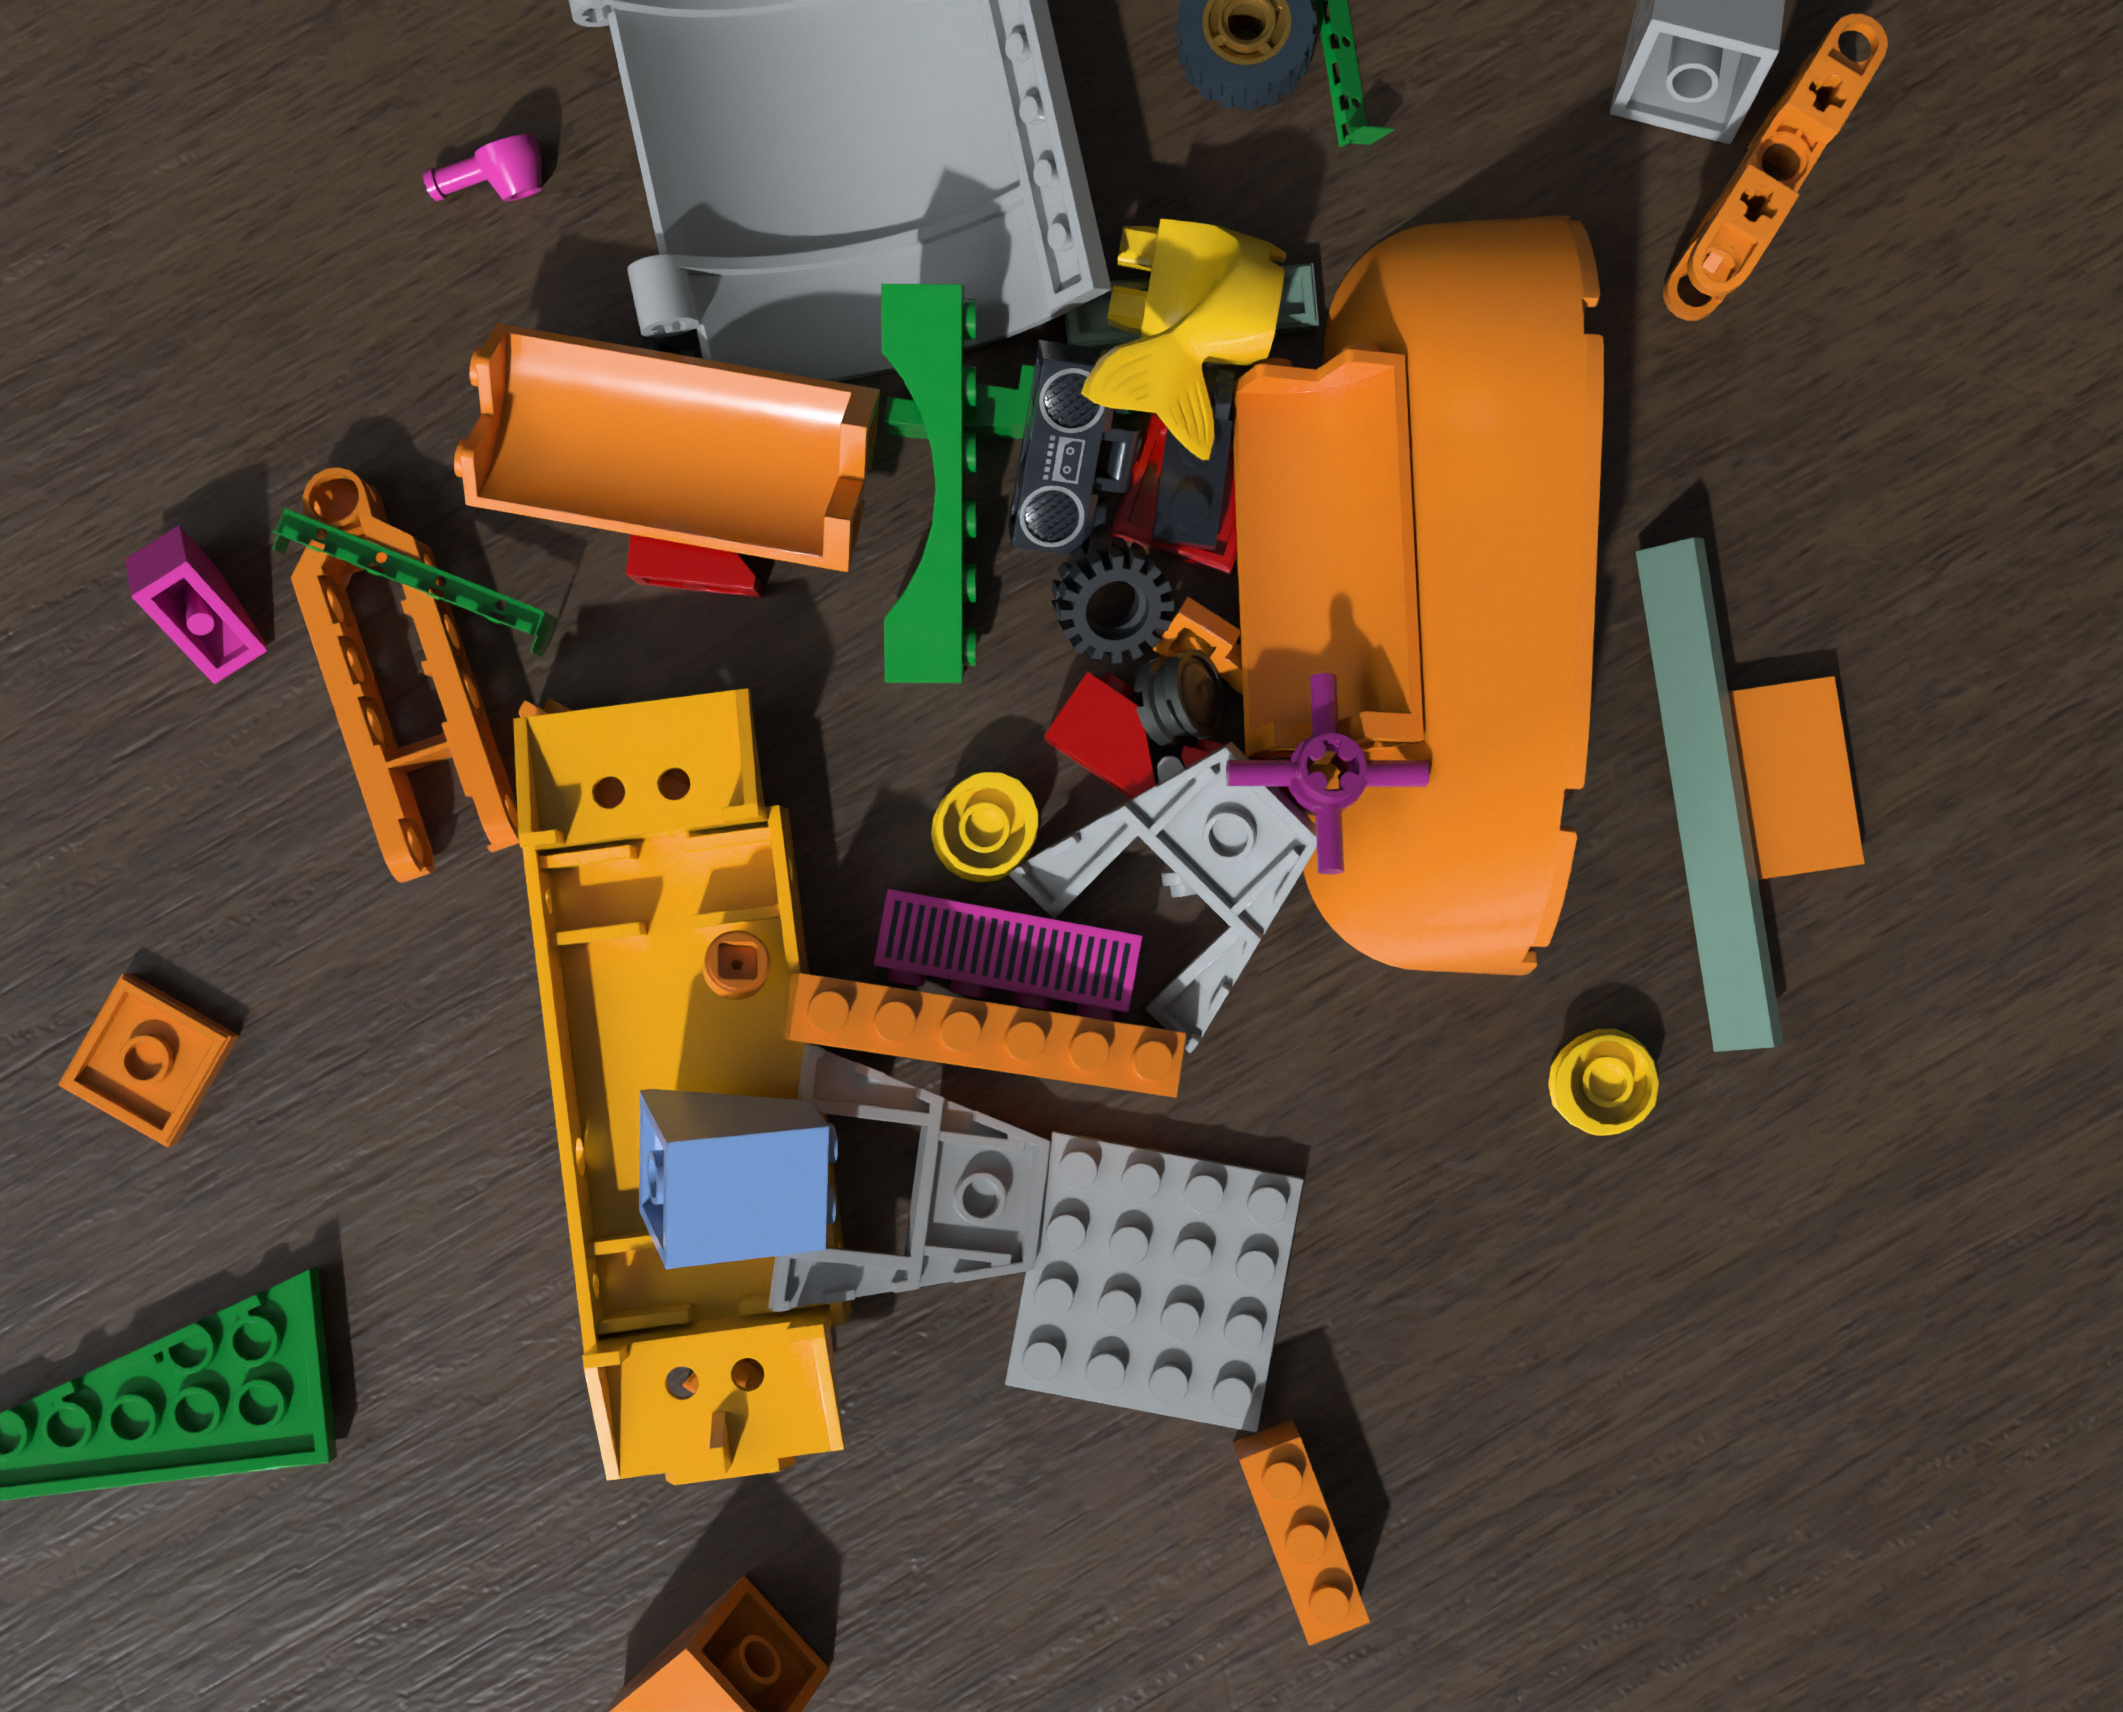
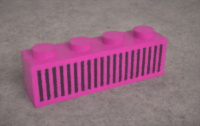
[874,889,1142,1021]

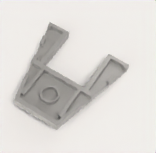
[1009,742,1317,1053]
[768,1045,1050,1312]

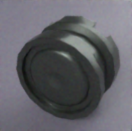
[1134,649,1227,747]

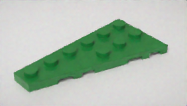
[0,1266,337,1501]

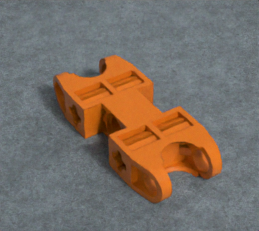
[1663,14,1888,321]

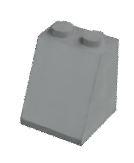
[1610,0,1785,145]

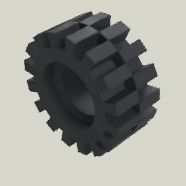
[1051,537,1174,664]

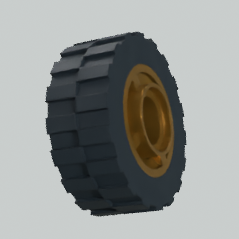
[1176,0,1317,111]

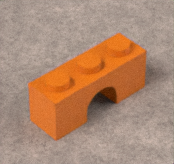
[1233,1420,1370,1646]

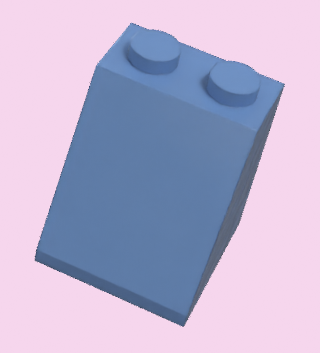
[639,1089,838,1269]

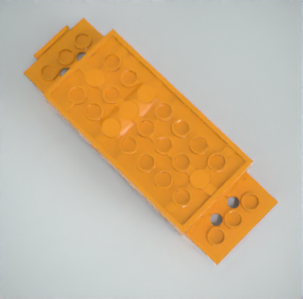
[513,688,852,1485]

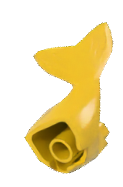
[1081,218,1287,460]

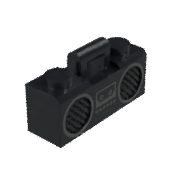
[1008,340,1141,555]

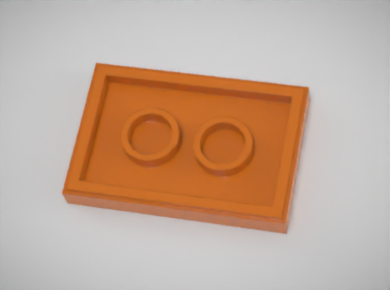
[1728,676,1865,880]

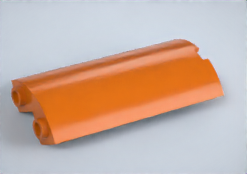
[454,323,880,572]
[1231,343,1424,758]

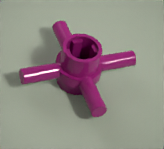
[1226,673,1429,874]

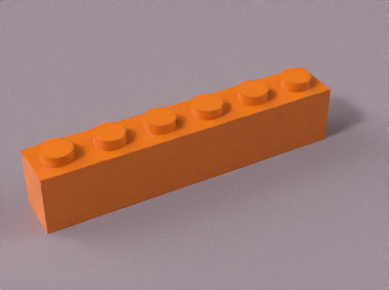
[781,973,1186,1098]

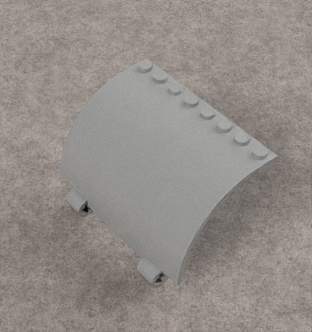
[569,0,1112,382]

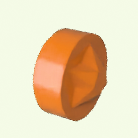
[703,930,771,1000]

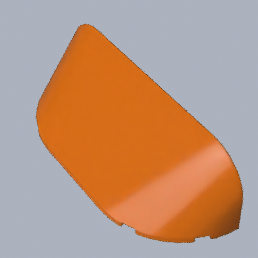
[1302,215,1604,976]

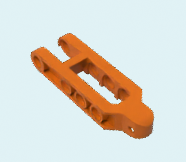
[291,467,519,883]

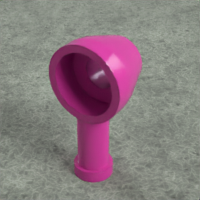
[423,134,542,202]

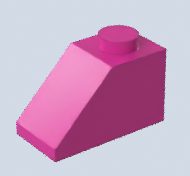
[125,525,268,684]

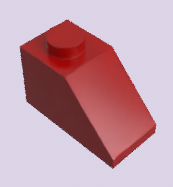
[626,534,764,598]
[1044,672,1156,799]

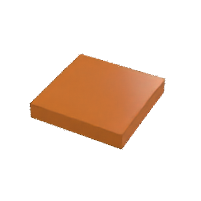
[58,973,240,1148]

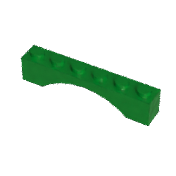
[881,283,977,683]

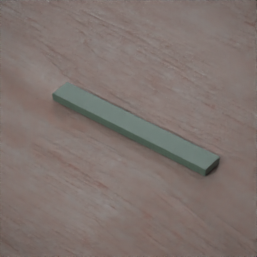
[1636,537,1784,1052]

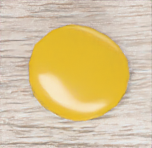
[931,772,1038,883]
[1548,1029,1660,1136]

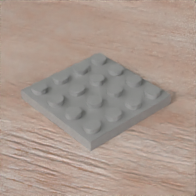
[1005,1130,1303,1433]

